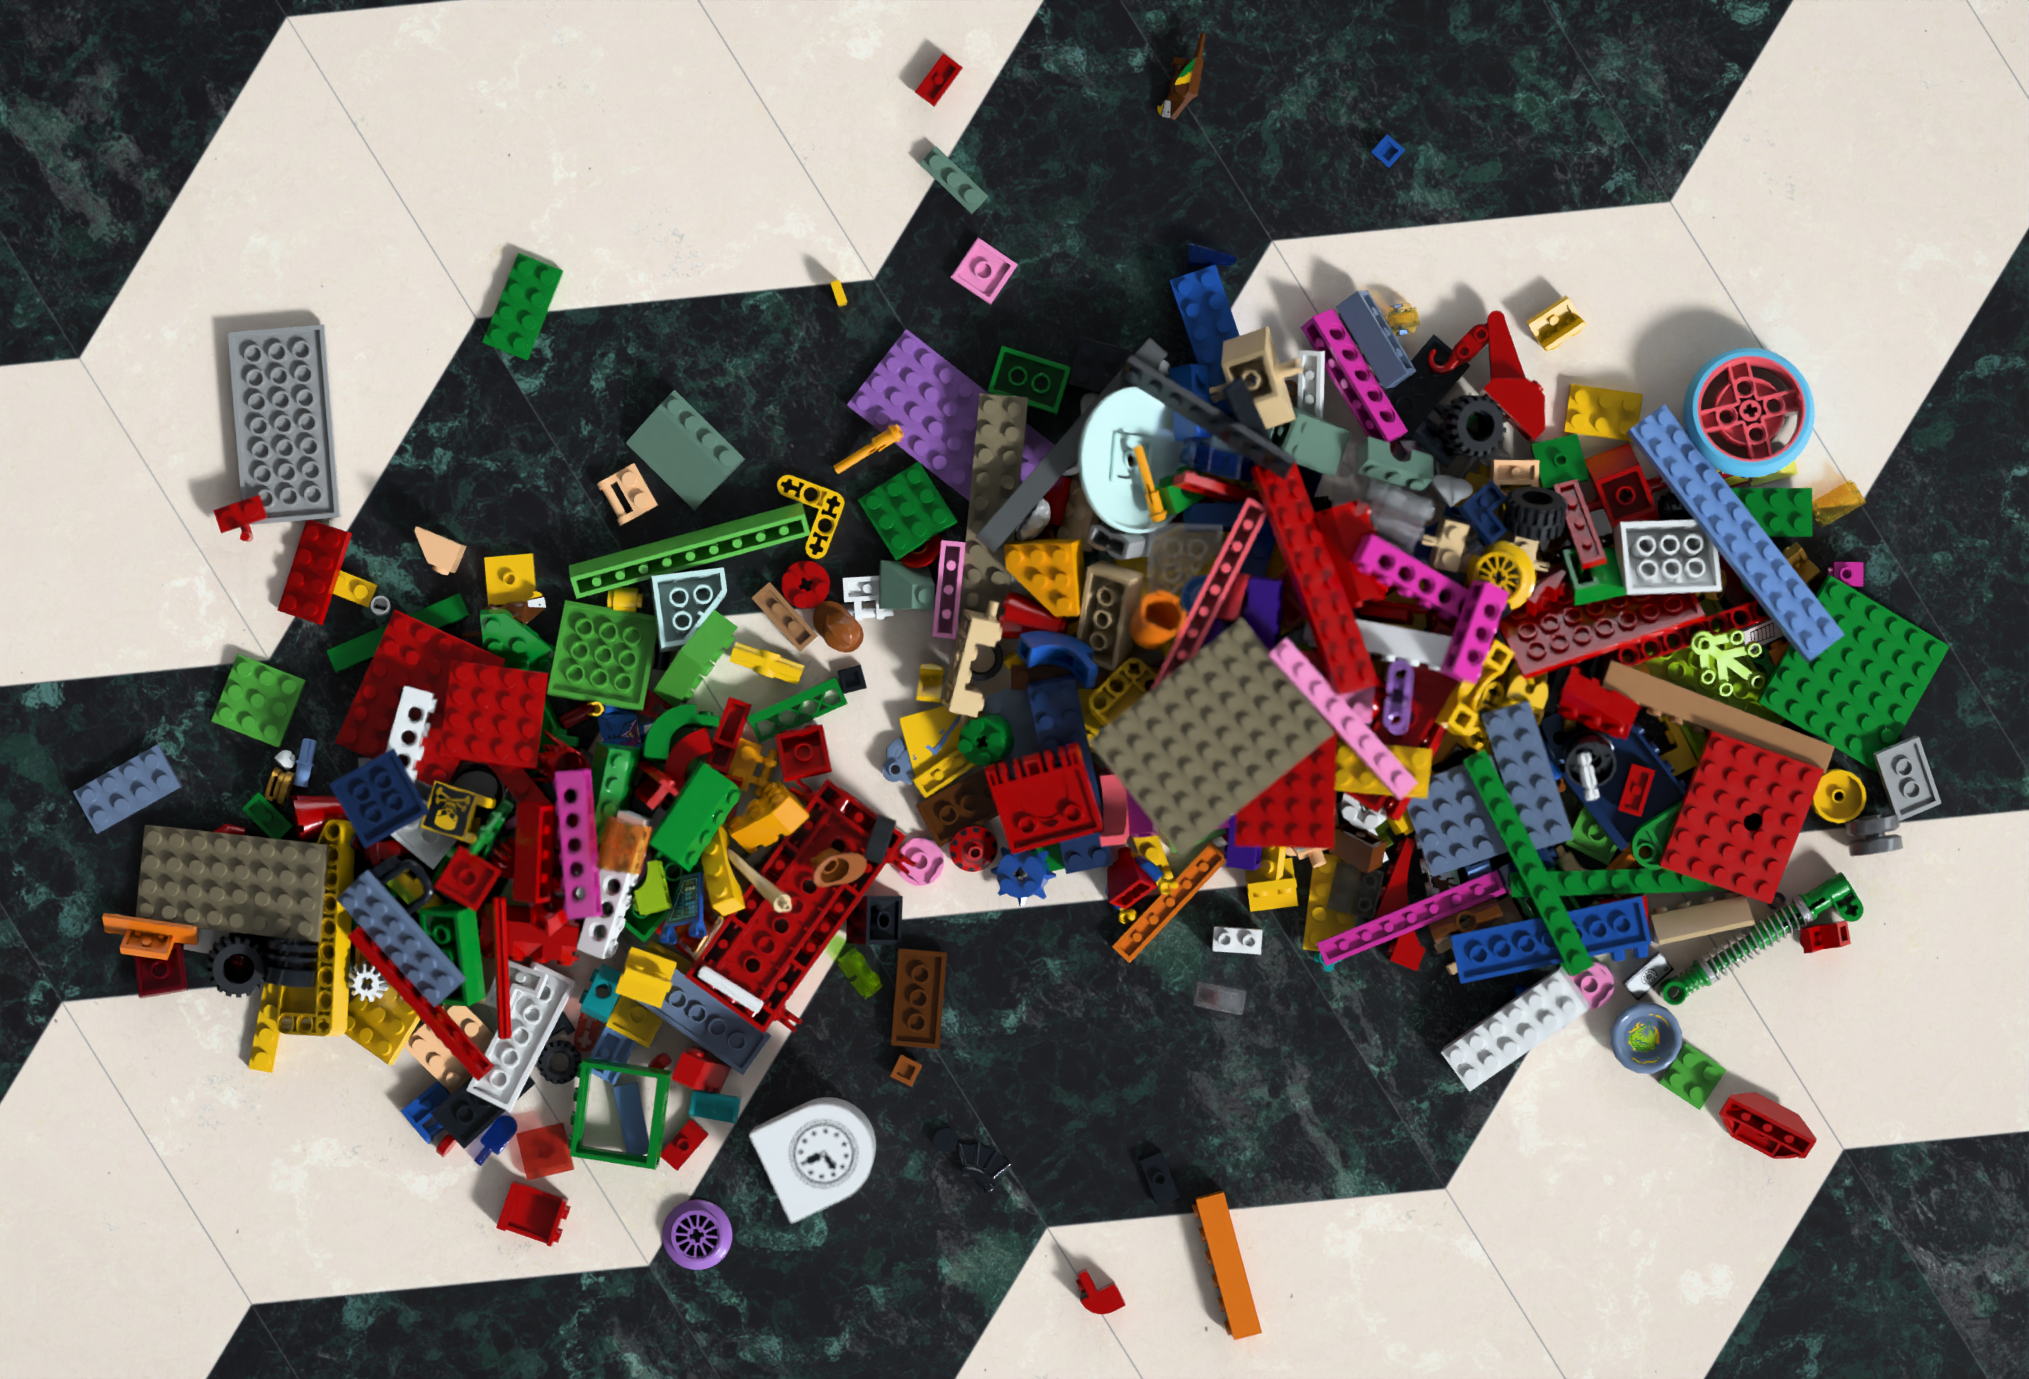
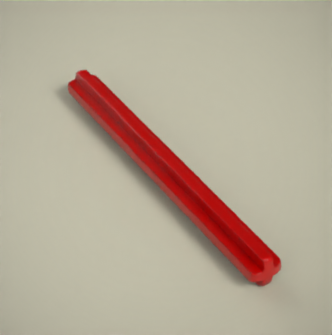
[492,897,512,1039]

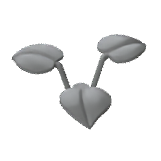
[1397,437,1512,507]

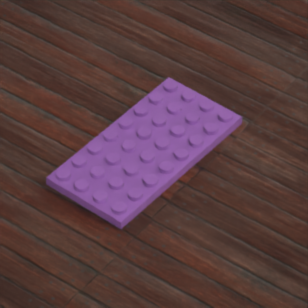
[847,329,1055,501]

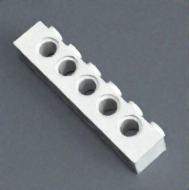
[386,686,438,835]
[577,810,653,959]

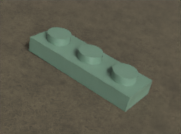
[919,146,988,214]

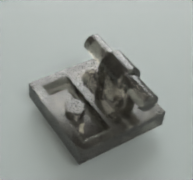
[1326,861,1384,920]

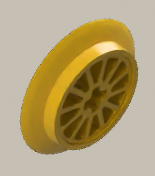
[1466,541,1535,610]

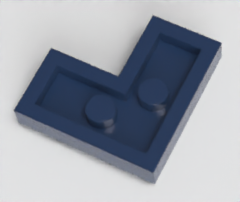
[1457,480,1507,547]

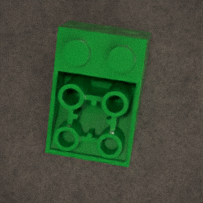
[1562,547,1626,606]

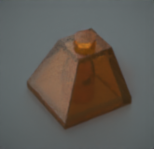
[674,898,728,960]

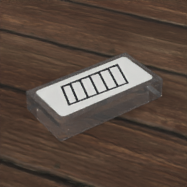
[1735,617,1786,652]

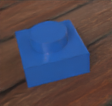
[1371,134,1405,169]

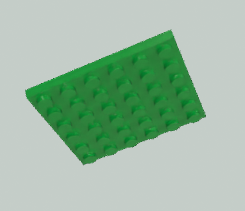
[1756,575,1950,772]

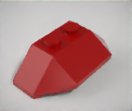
[1719,1092,1817,1159]

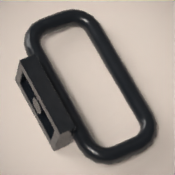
[350,855,434,915]

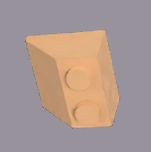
[415,526,467,575]

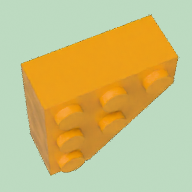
[1004,539,1086,616]
[727,779,809,855]

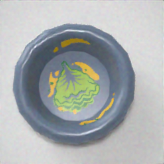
[1610,1002,1682,1074]

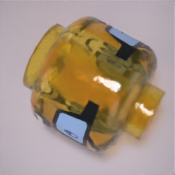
[1384,302,1420,336]

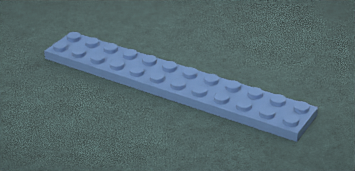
[1626,404,1845,663]

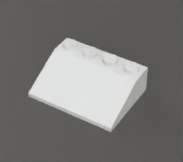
[1613,520,1722,595]

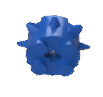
[991,847,1056,906]

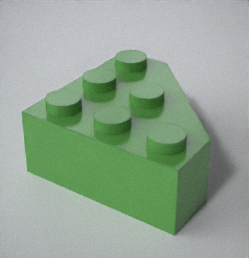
[653,610,738,707]

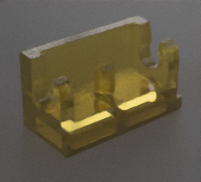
[1812,480,1866,527]

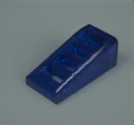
[1188,243,1237,266]

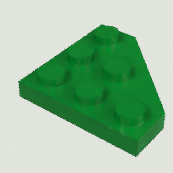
[480,609,556,675]

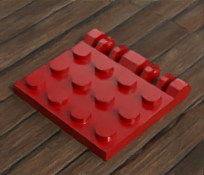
[985,742,1105,854]

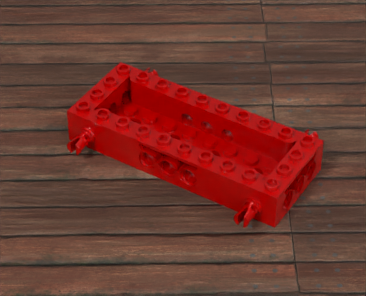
[676,778,916,1033]

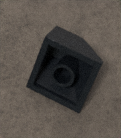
[846,896,903,945]

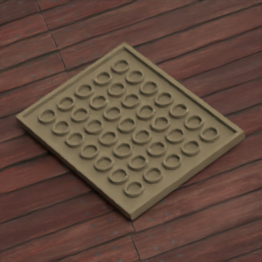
[1088,618,1334,856]

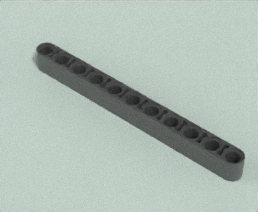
[975,338,1168,553]

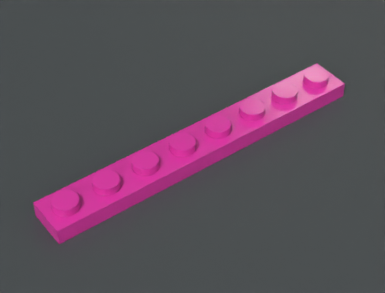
[1316,870,1506,966]

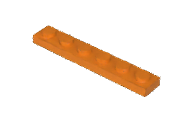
[1112,841,1226,963]

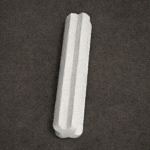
[698,966,763,1013]

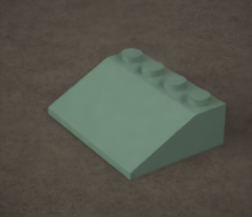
[626,390,745,511]

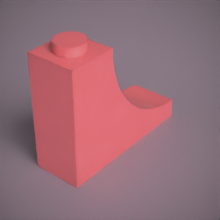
[1100,766,1130,847]

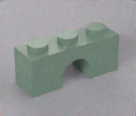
[1357,436,1433,492]

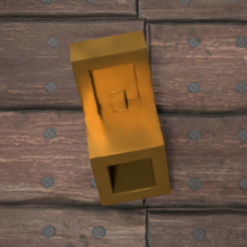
[1782,542,1825,593]

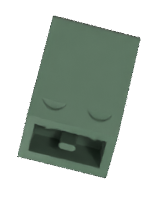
[1267,406,1352,477]

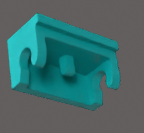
[689,1089,742,1124]

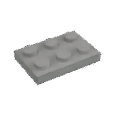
[1872,735,1942,821]

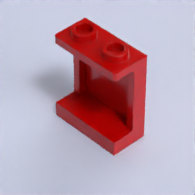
[496,1180,571,1247]

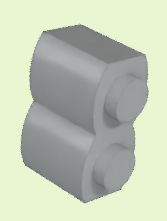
[1087,523,1146,560]

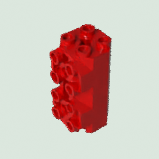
[1314,499,1392,609]
[478,903,583,966]

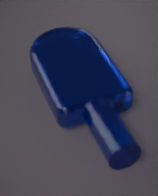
[474,1115,518,1166]

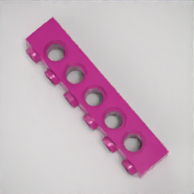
[1301,308,1408,444]
[1351,535,1485,623]
[553,770,603,919]

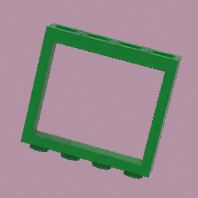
[568,1057,672,1170]

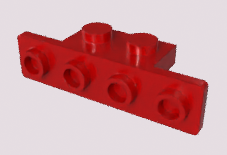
[632,761,678,810]

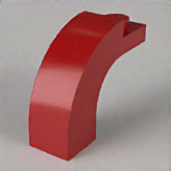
[664,727,714,798]

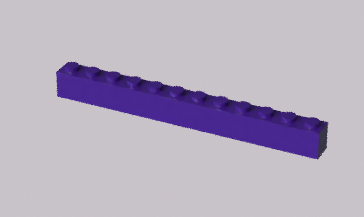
[1224,576,1285,870]

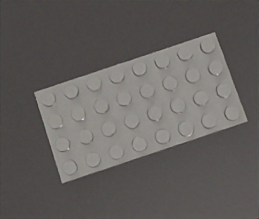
[227,324,341,525]

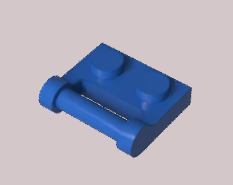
[401,1081,451,1144]

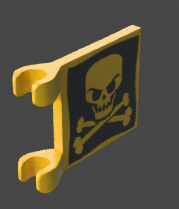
[421,781,496,844]

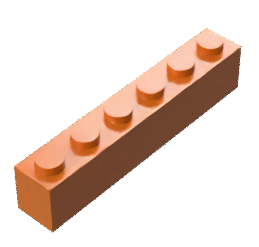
[1192,1190,1262,1340]

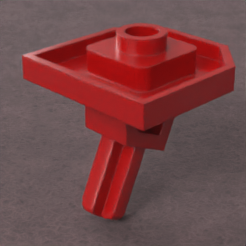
[365,840,412,868]

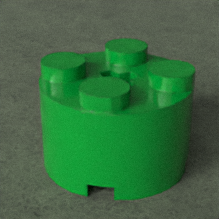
[958,714,1015,766]

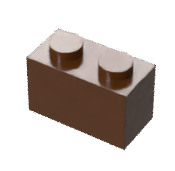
[1329,821,1387,873]

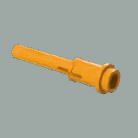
[833,424,904,474]
[1133,445,1167,522]

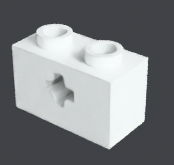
[1212,926,1263,954]

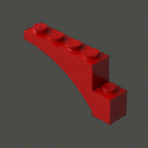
[1368,836,1426,971]

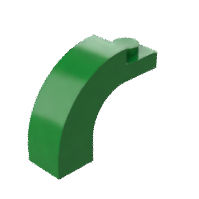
[640,704,720,763]

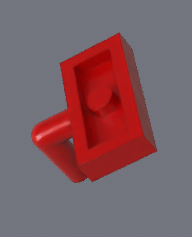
[213,495,268,542]

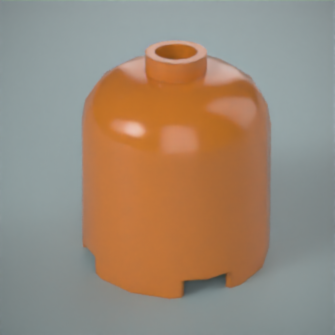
[1129,590,1186,650]

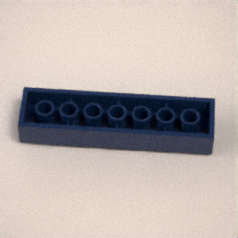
[1027,673,1114,874]

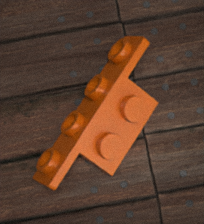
[102,913,199,960]

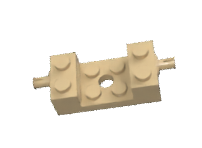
[1421,515,1550,583]
[940,600,1002,728]

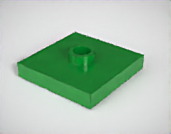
[1530,434,1590,490]

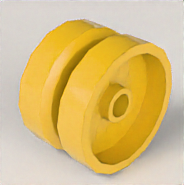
[1811,768,1866,823]

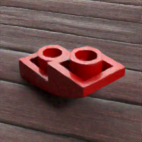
[1526,570,1569,617]

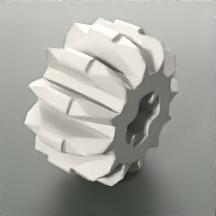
[348,960,389,1002]

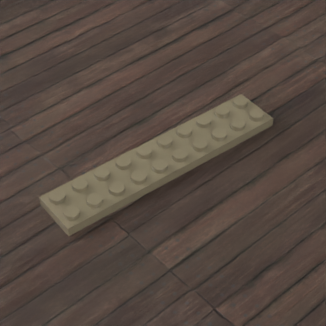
[957,393,1028,639]

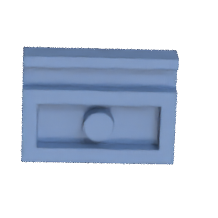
[589,1026,637,1085]

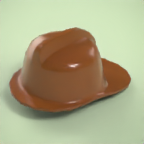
[813,601,864,653]
[811,849,867,887]

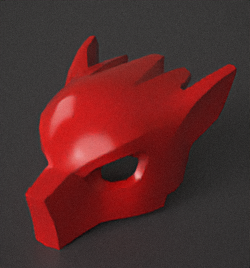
[531,730,592,783]

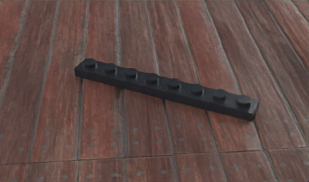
[1120,355,1296,480]

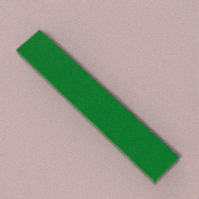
[327,593,470,674]

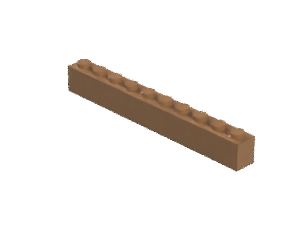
[1598,660,1835,774]

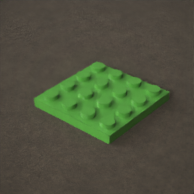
[547,600,658,712]

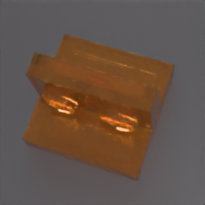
[596,816,652,875]

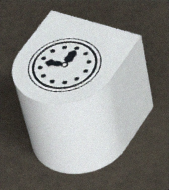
[749,1097,876,1223]

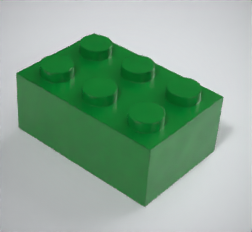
[987,346,1071,415]

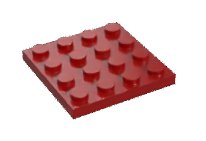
[439,660,548,770]

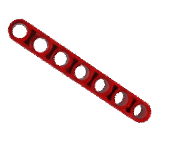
[1613,600,1770,667]

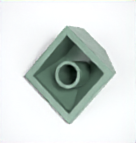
[879,560,935,611]

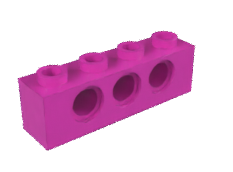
[1440,581,1508,684]

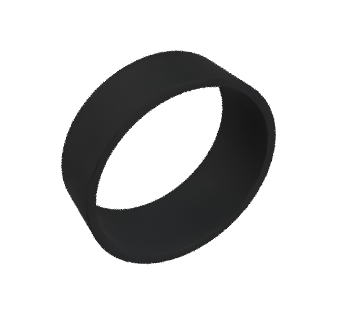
[451,764,503,818]

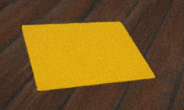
[899,706,984,777]

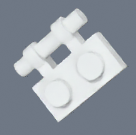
[843,576,894,621]

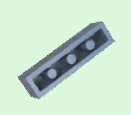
[1336,290,1417,389]

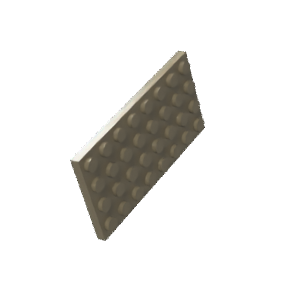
[136,825,329,942]

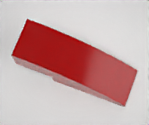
[706,697,752,775]

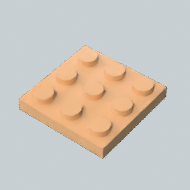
[404,1004,495,1094]

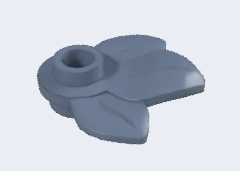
[882,737,917,784]

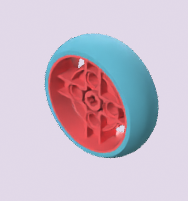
[1683,348,1815,477]

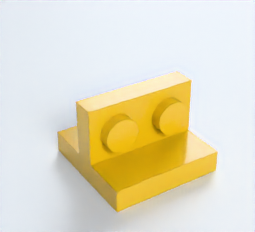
[1245,858,1298,912]
[614,946,677,1008]

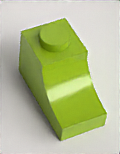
[633,860,673,915]

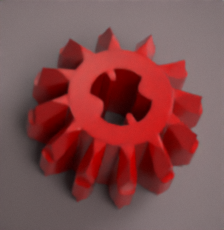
[490,837,515,879]

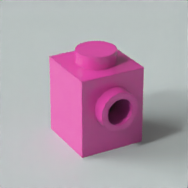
[1826,562,1863,587]

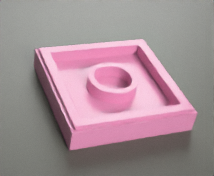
[951,238,1018,305]

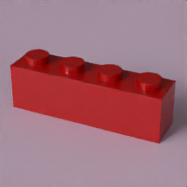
[513,801,555,904]

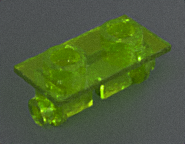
[838,948,883,999]

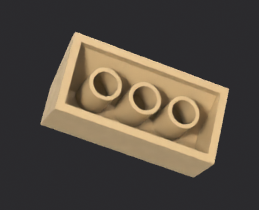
[1648,892,1755,945]

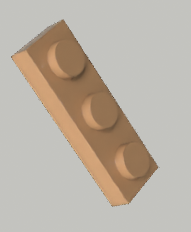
[752,582,818,652]

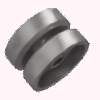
[1845,814,1903,856]

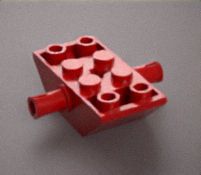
[1585,443,1668,538]

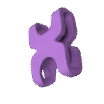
[1383,659,1415,735]

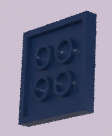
[329,748,430,848]

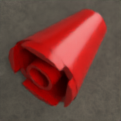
[999,591,1068,639]
[291,795,349,842]

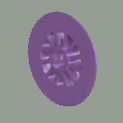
[662,1200,732,1270]

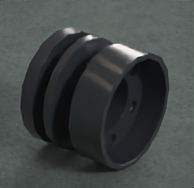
[1562,724,1616,788]
[263,937,318,987]

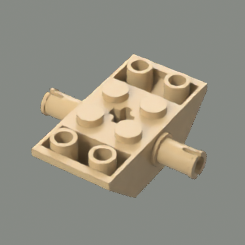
[1209,326,1303,429]

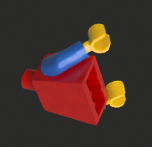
[1105,847,1178,924]

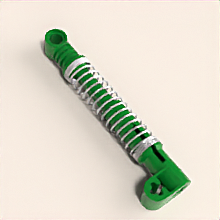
[1659,872,1864,1005]

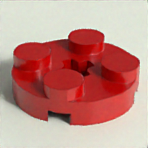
[782,561,830,609]

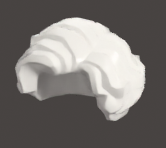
[1016,497,1051,541]

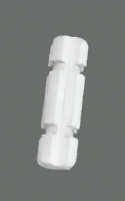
[1576,752,1599,801]

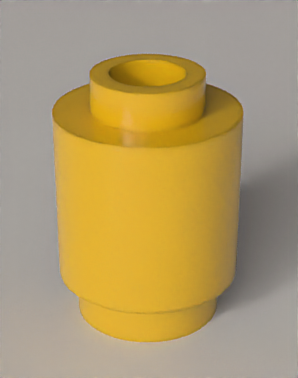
[607,587,643,612]

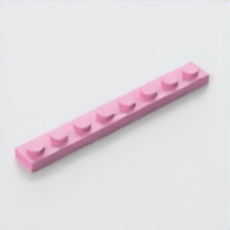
[1267,638,1417,800]

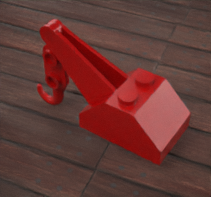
[1427,310,1545,444]

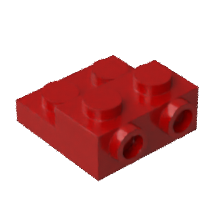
[775,724,832,782]

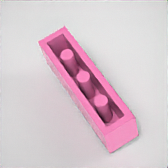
[932,540,966,639]

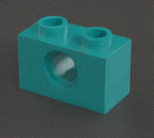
[579,963,621,1023]

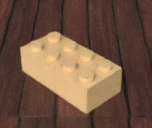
[1077,560,1144,671]

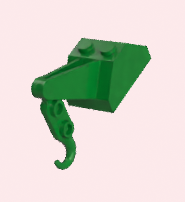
[431,797,516,905]

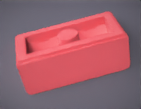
[1216,573,1252,624]

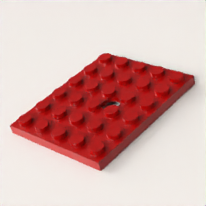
[335,610,506,787]
[1658,729,1824,904]

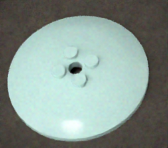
[1078,387,1196,533]

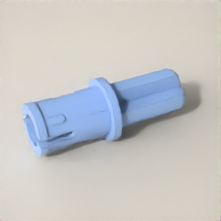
[293,738,317,787]

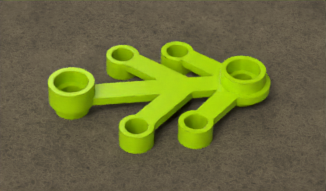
[1690,628,1766,697]

